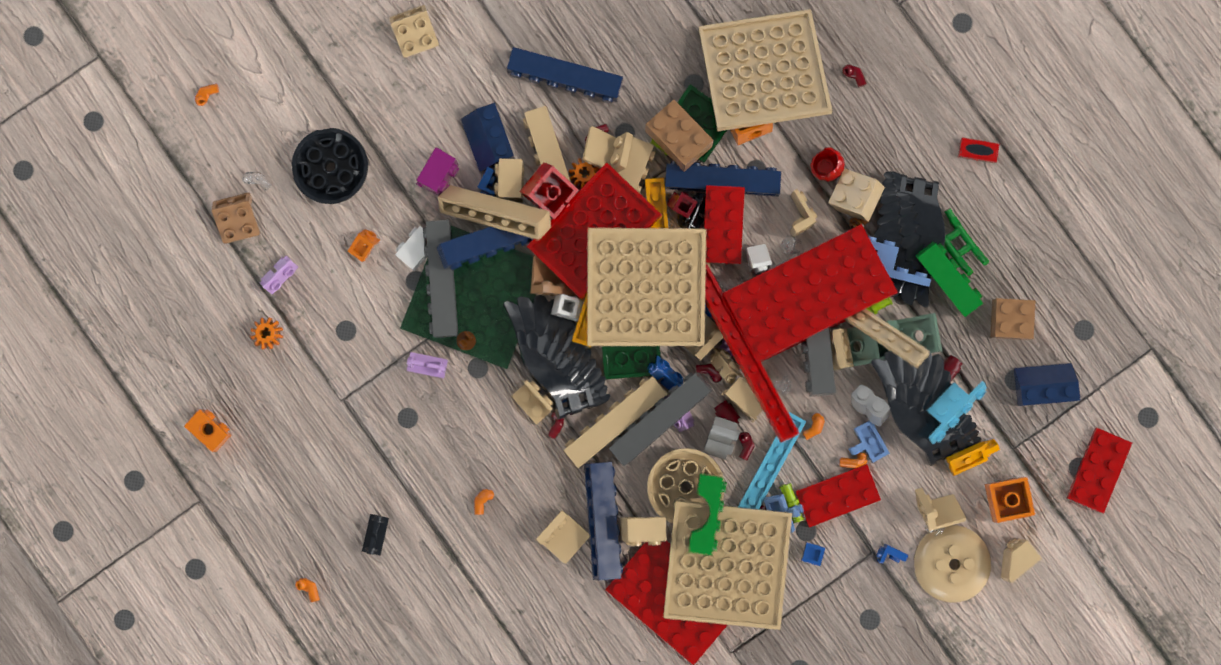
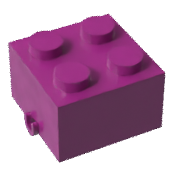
[416,147,460,196]

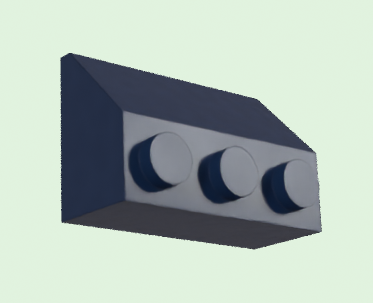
[461,102,515,172]
[1014,363,1081,406]

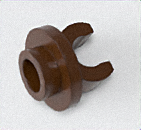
[849,217,870,229]
[456,331,476,350]

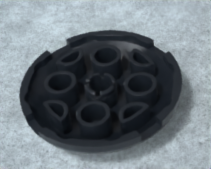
[291,128,368,204]

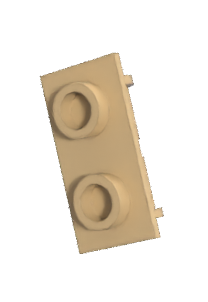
[710,347,744,384]

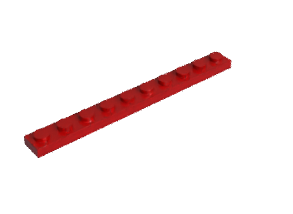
[705,264,799,443]

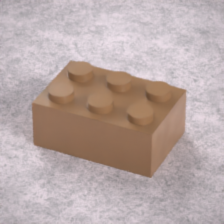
[645,100,713,172]

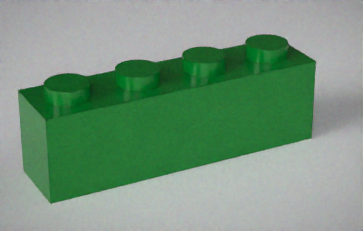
[915,241,983,317]

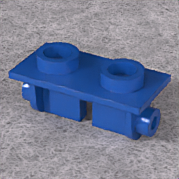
[647,355,683,391]

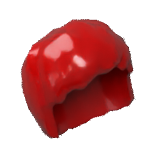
[810,147,845,182]

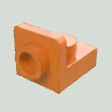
[348,229,380,262]

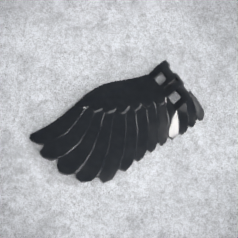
[874,171,946,308]
[503,295,611,420]
[871,347,982,466]

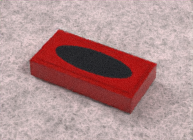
[958,137,1000,163]

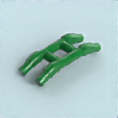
[944,208,989,276]

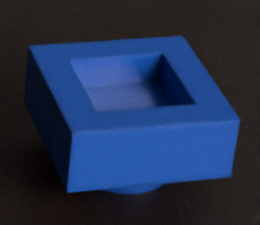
[801,542,825,566]

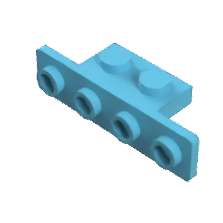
[927,381,987,444]

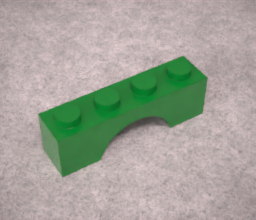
[688,473,727,556]

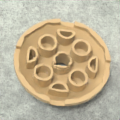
[647,448,724,524]
[914,525,991,603]

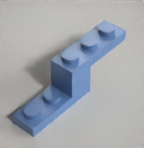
[846,231,931,287]

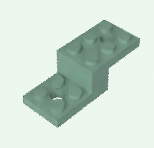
[847,313,942,366]

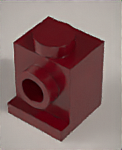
[667,191,697,218]

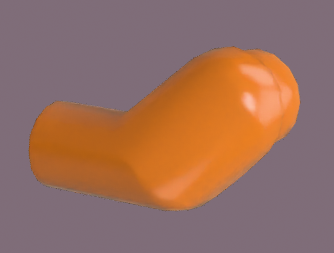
[802,413,825,440]

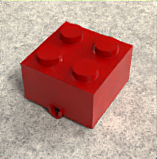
[519,162,578,220]

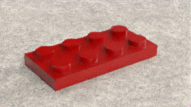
[704,185,745,264]
[1066,428,1132,514]
[795,464,881,528]

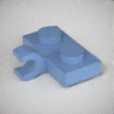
[848,421,890,463]
[764,494,804,533]

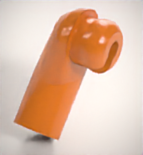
[195,83,220,106]
[840,453,868,468]
[474,489,494,515]
[295,578,320,602]

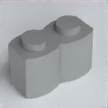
[851,384,890,426]
[703,416,740,460]

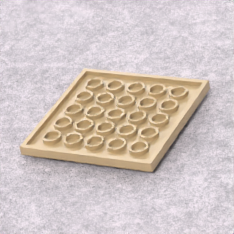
[699,9,832,131]
[587,228,706,346]
[664,501,792,630]

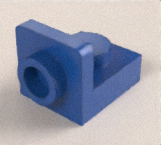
[477,167,497,197]
[876,544,909,564]

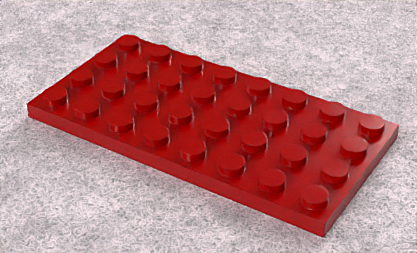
[723,224,898,361]

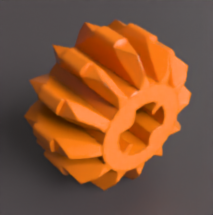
[569,158,600,189]
[250,317,283,350]

